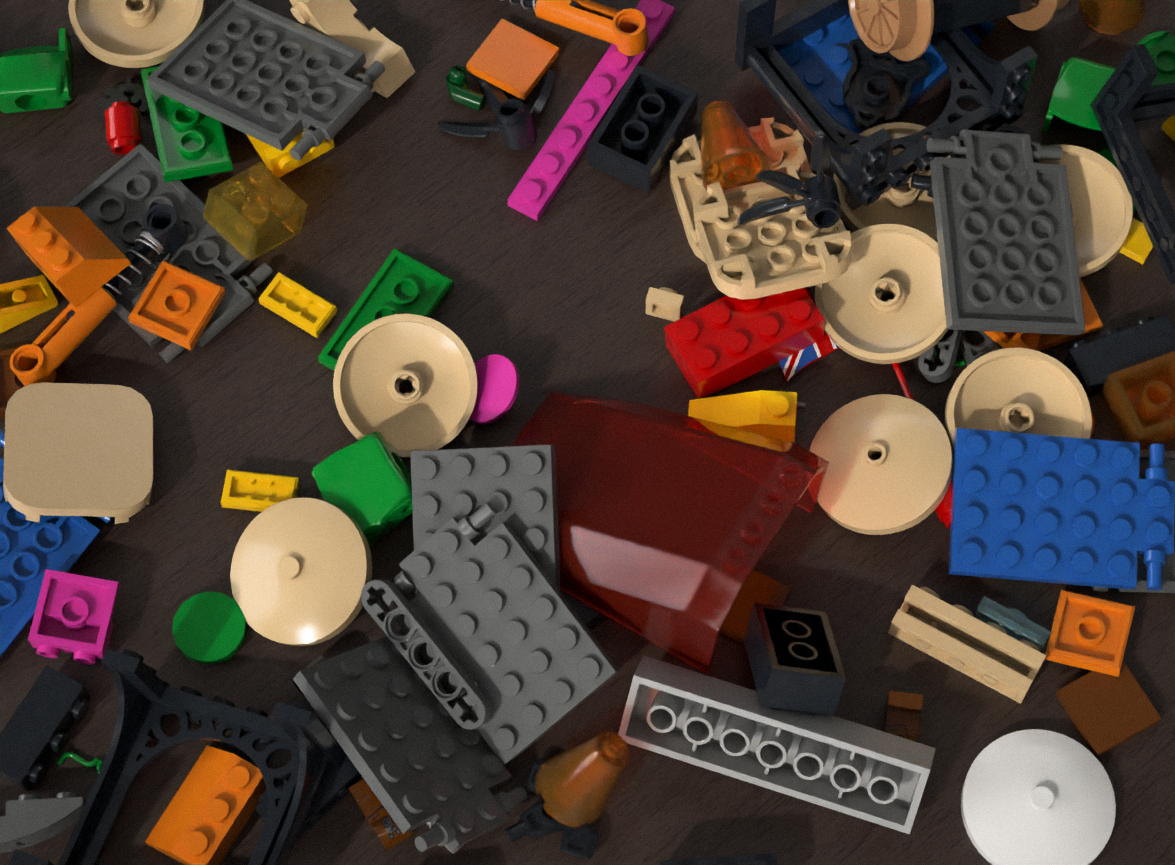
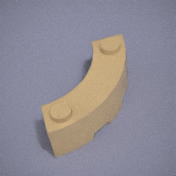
[289,0,415,98]

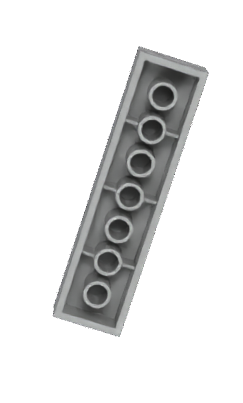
[617,655,936,834]

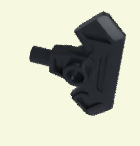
[505,758,599,860]

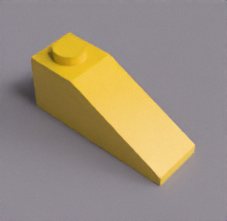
[0,275,58,334]
[687,390,797,442]

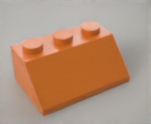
[7,206,131,307]
[145,745,266,865]

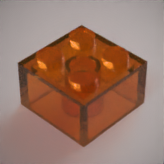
[1102,351,1175,450]

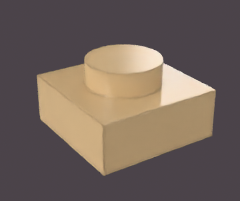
[645,287,684,322]

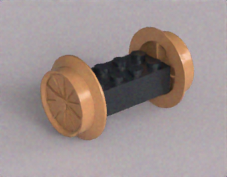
[848,0,1069,61]

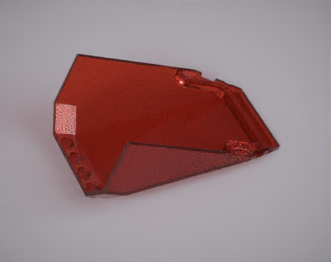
[511,392,829,674]

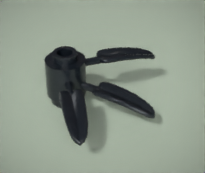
[438,69,555,150]
[737,134,842,228]

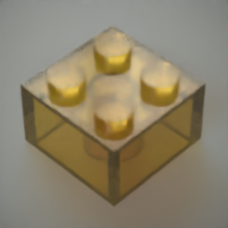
[203,162,308,262]

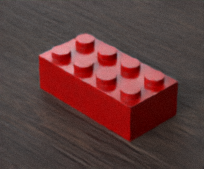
[664,288,825,399]

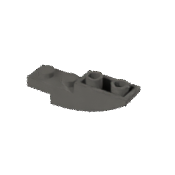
[0,792,86,854]

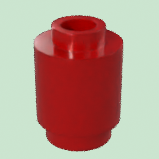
[104,101,142,155]

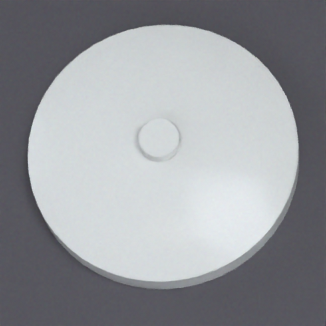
[961,729,1116,865]

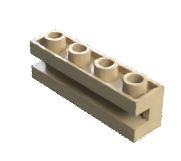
[888,585,1046,704]

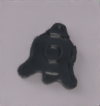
[842,39,931,130]

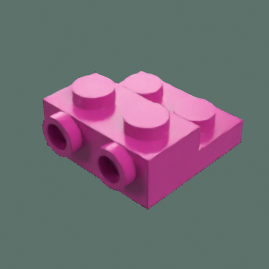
[28,569,120,665]

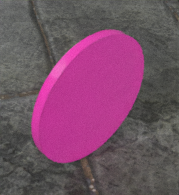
[470,354,520,424]

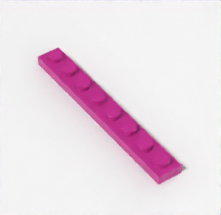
[507,0,675,221]

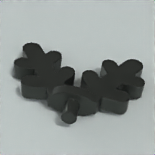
[98,78,149,120]

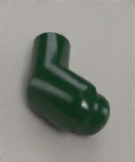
[446,65,486,111]

